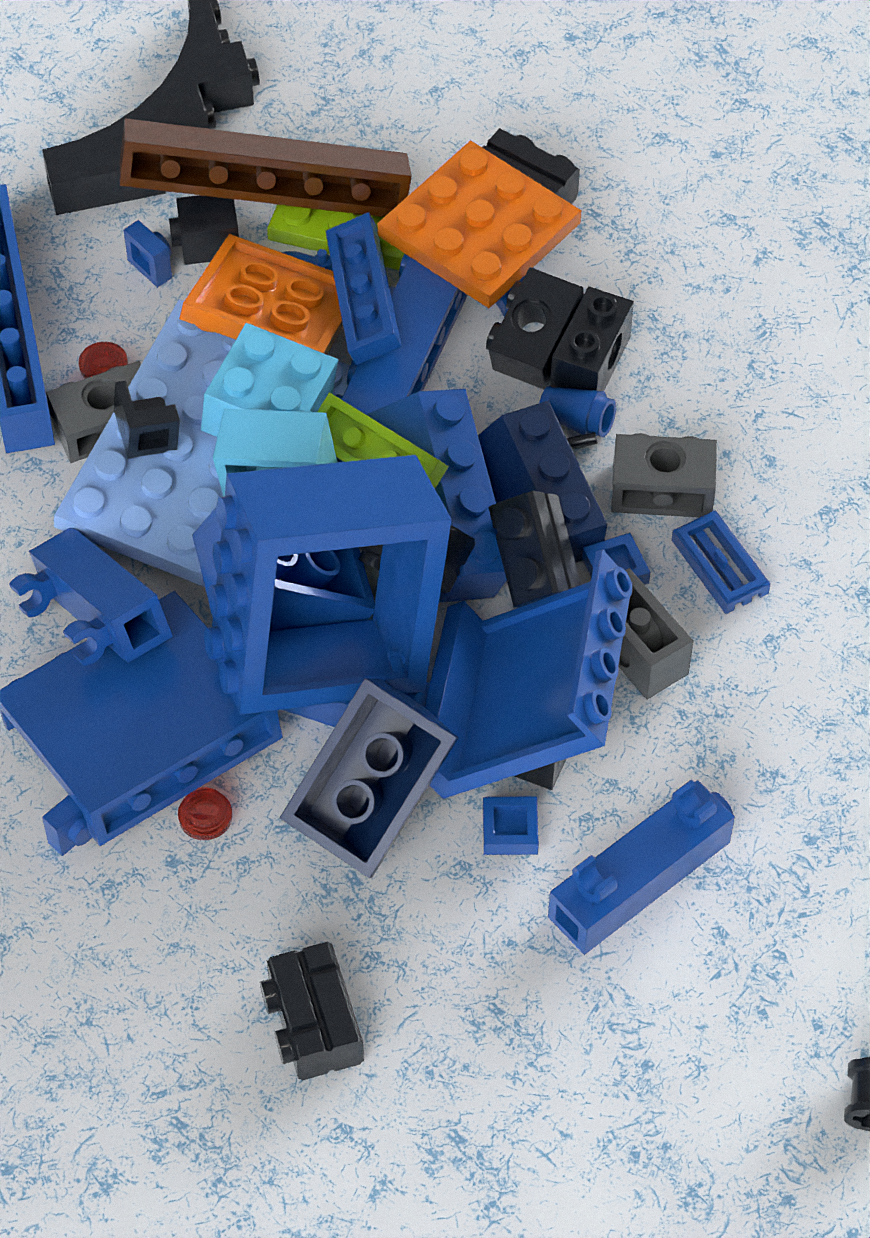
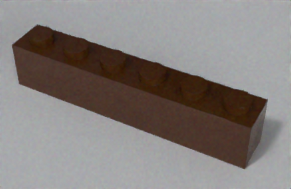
[120,119,412,217]

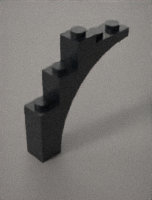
[42,0,260,215]

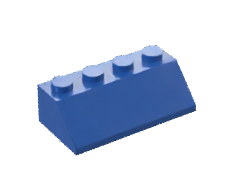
[367,389,507,603]

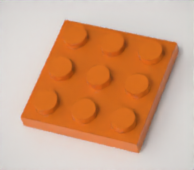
[377,140,582,308]
[179,234,343,355]

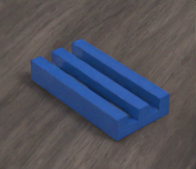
[671,510,771,614]

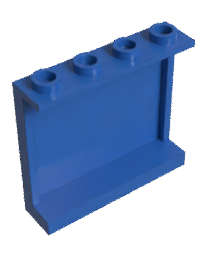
[425,549,632,799]
[0,591,283,846]

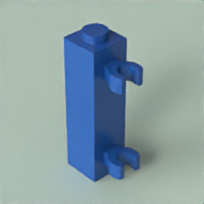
[9,528,173,666]
[548,780,735,955]

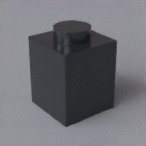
[169,195,239,265]

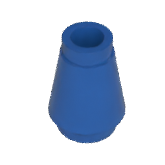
[539,386,616,437]

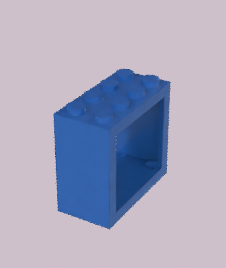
[204,455,452,715]

